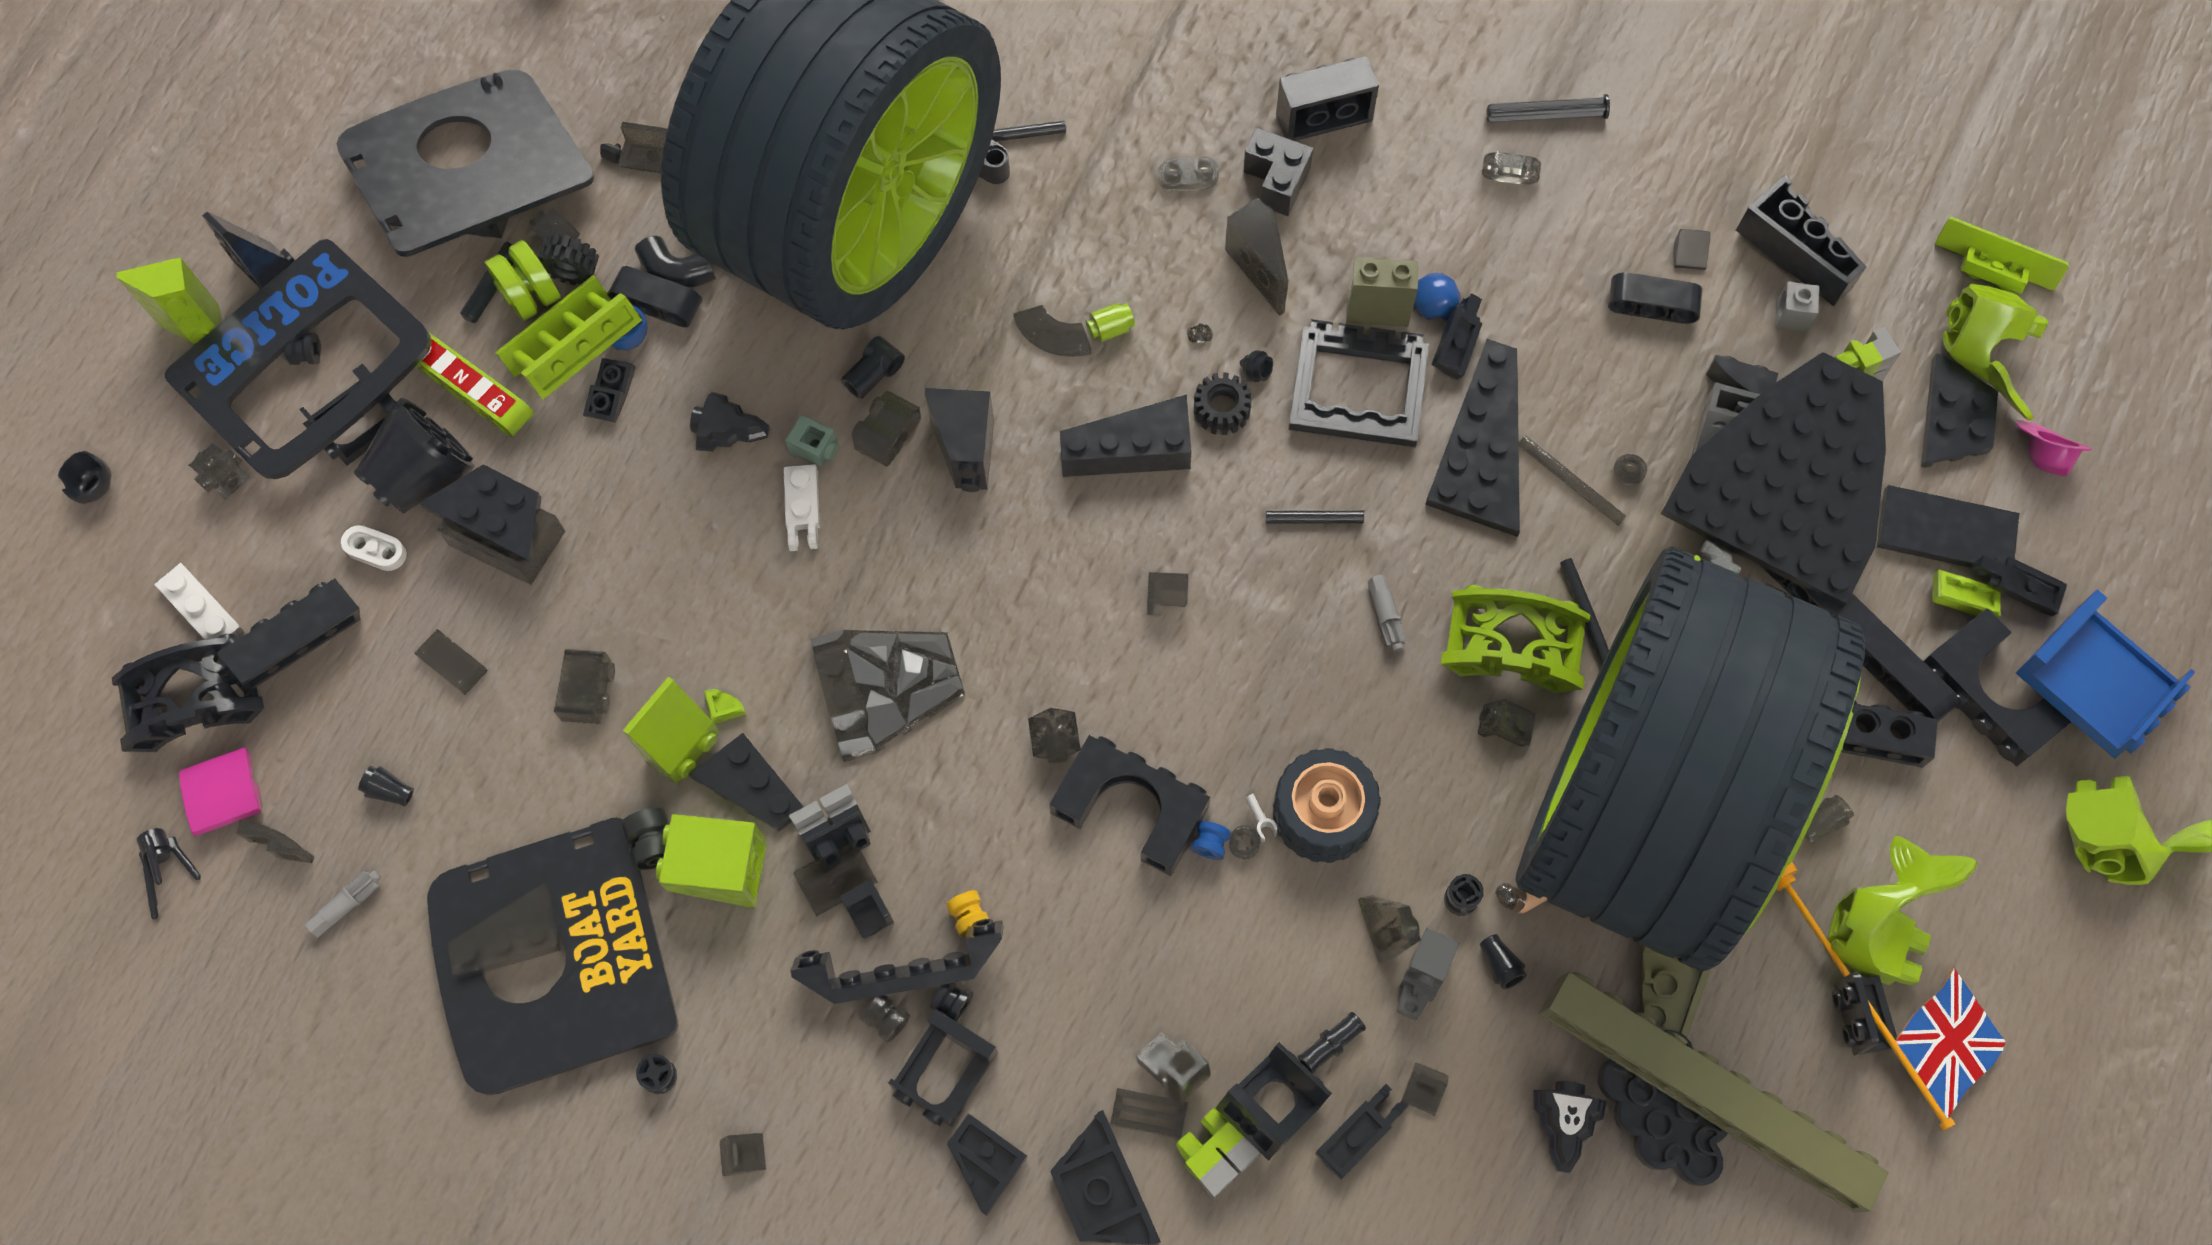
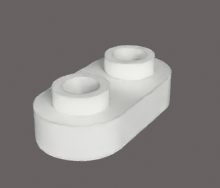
[341,525,407,571]

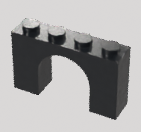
[1923,608,2071,767]
[1049,735,1210,877]

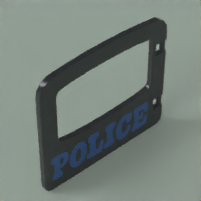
[165,239,431,479]

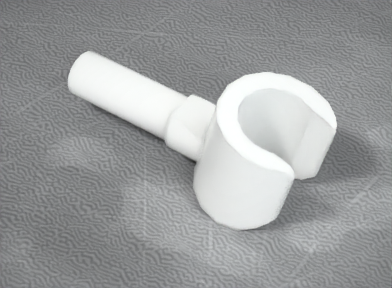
[1246,793,1277,842]

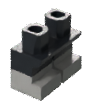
[789,784,871,868]

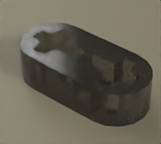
[1482,152,1541,185]

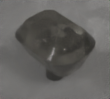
[1187,323,1212,343]

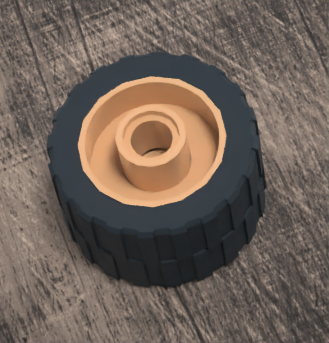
[1272,748,1381,863]

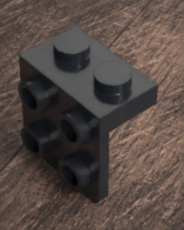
[1832,972,1897,1056]

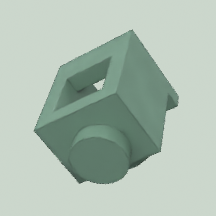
[785,415,839,467]

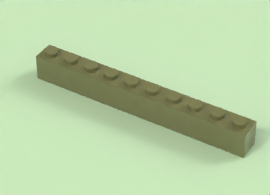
[1539,972,1889,1213]

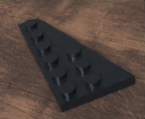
[1425,339,1520,537]

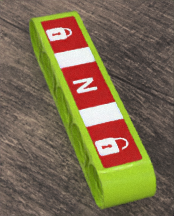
[415,332,534,437]

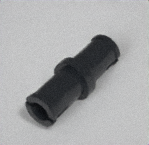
[1297,1012,1366,1074]

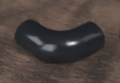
[635,236,716,288]

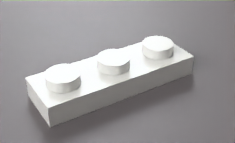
[154,563,245,640]

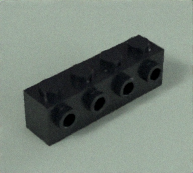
[217,578,361,694]

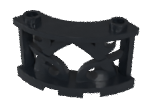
[111,634,264,752]

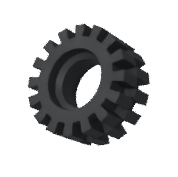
[538,234,599,285]
[1194,372,1252,435]

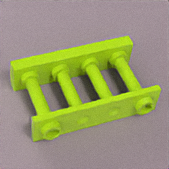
[495,275,642,400]

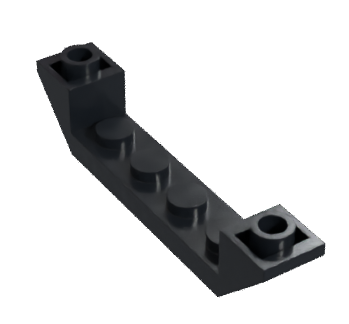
[790,919,1004,1004]

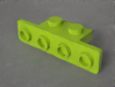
[1935,216,2069,294]

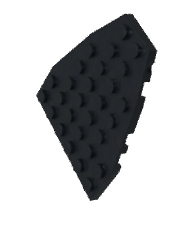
[1661,352,1886,607]

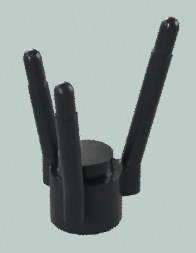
[137,828,201,919]

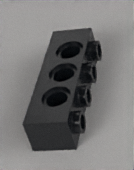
[1841,701,1938,768]

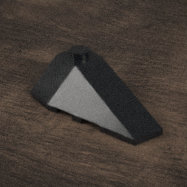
[202,211,295,289]

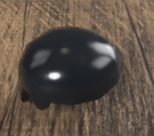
[58,451,112,504]

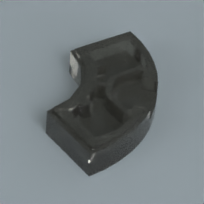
[1013,305,1091,357]

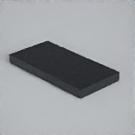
[1877,485,2020,568]

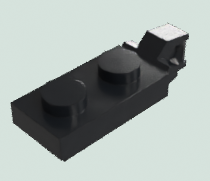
[1431,293,1483,380]
[1970,555,2067,617]

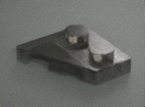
[1358,895,1421,963]

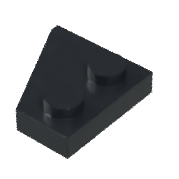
[947,1113,1028,1216]

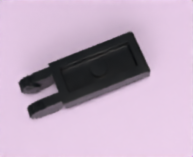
[1315,1084,1408,1180]

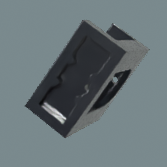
[299,363,396,466]
[888,1009,998,1127]
[1215,1042,1332,1161]

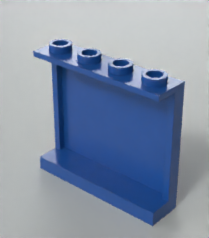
[2015,589,2195,759]

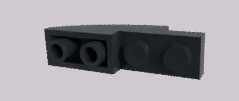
[1706,355,1778,394]

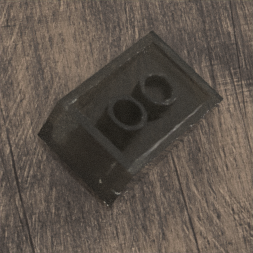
[1225,198,1289,316]

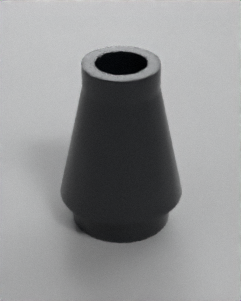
[358,766,414,807]
[1480,934,1527,989]

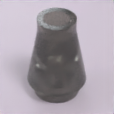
[1805,795,1854,843]

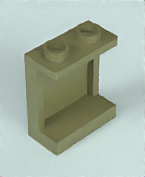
[1346,257,1418,327]

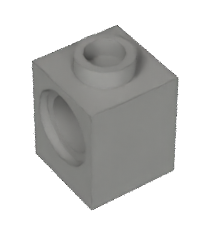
[1775,282,1819,332]

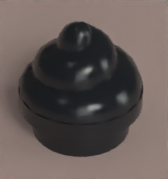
[1240,350,1273,382]

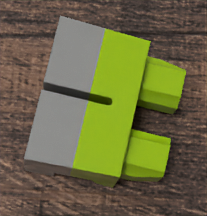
[1834,326,1901,381]
[1176,1108,1261,1201]

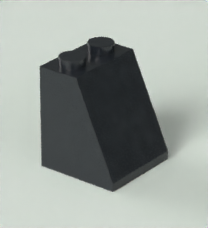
[925,388,994,492]

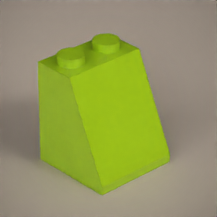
[656,814,767,908]

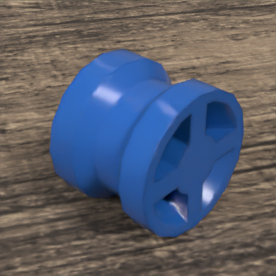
[1191,821,1231,860]

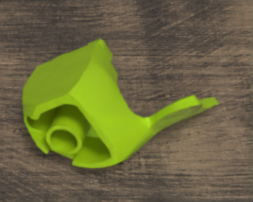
[1943,284,2048,422]
[2066,776,2212,885]
[1828,836,1977,986]

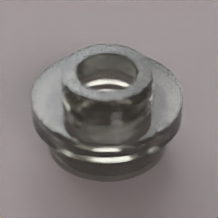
[1614,454,1647,486]

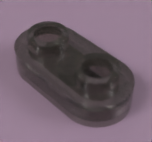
[1158,157,1219,192]

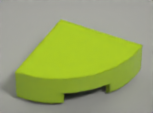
[704,689,747,724]

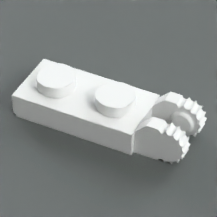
[784,464,820,551]

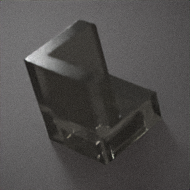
[1147,572,1188,616]

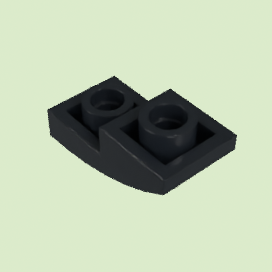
[583,358,635,423]

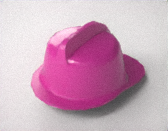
[2015,420,2092,476]

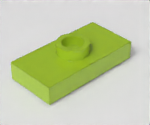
[1932,569,2001,618]

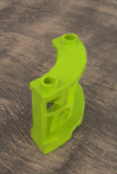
[1440,585,1590,693]

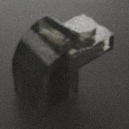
[1136,1032,1211,1103]

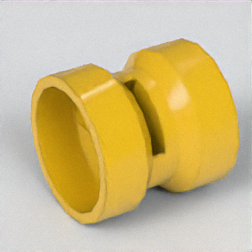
[945,890,989,938]

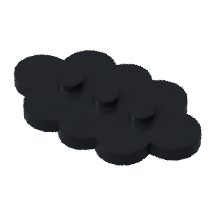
[1598,1030,1728,1186]

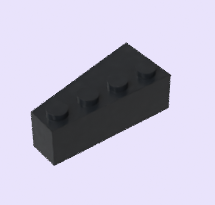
[1735,175,1866,306]
[1060,394,1192,477]

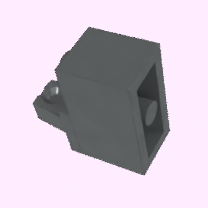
[1397,928,1460,1021]

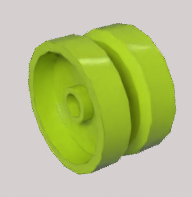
[484,239,561,322]

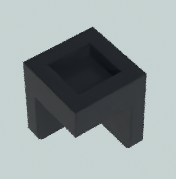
[840,879,894,939]

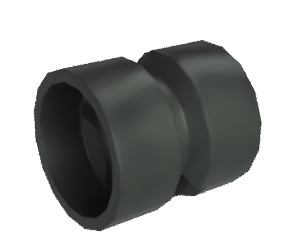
[622,808,669,870]

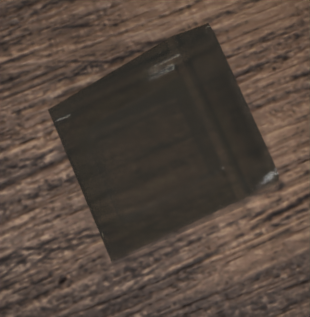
[1401,1063,1449,1116]
[719,1133,766,1176]

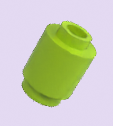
[1086,303,1135,343]

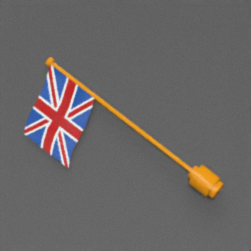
[1777,862,2006,1131]

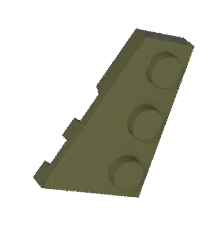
[1641,945,1711,1037]

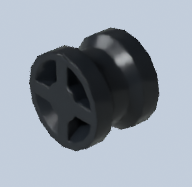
[285,333,321,365]
[930,982,973,1022]
[636,1054,677,1095]

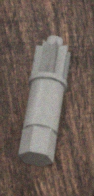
[1367,575,1407,652]
[305,870,381,938]

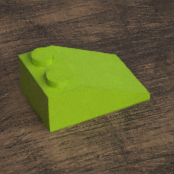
[623,677,719,784]

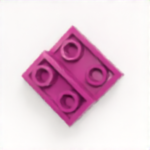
[179,747,262,836]

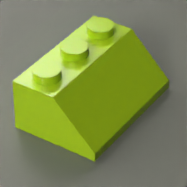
[116,257,222,344]

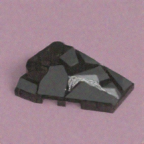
[811,630,965,762]

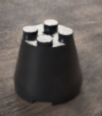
[354,398,475,514]

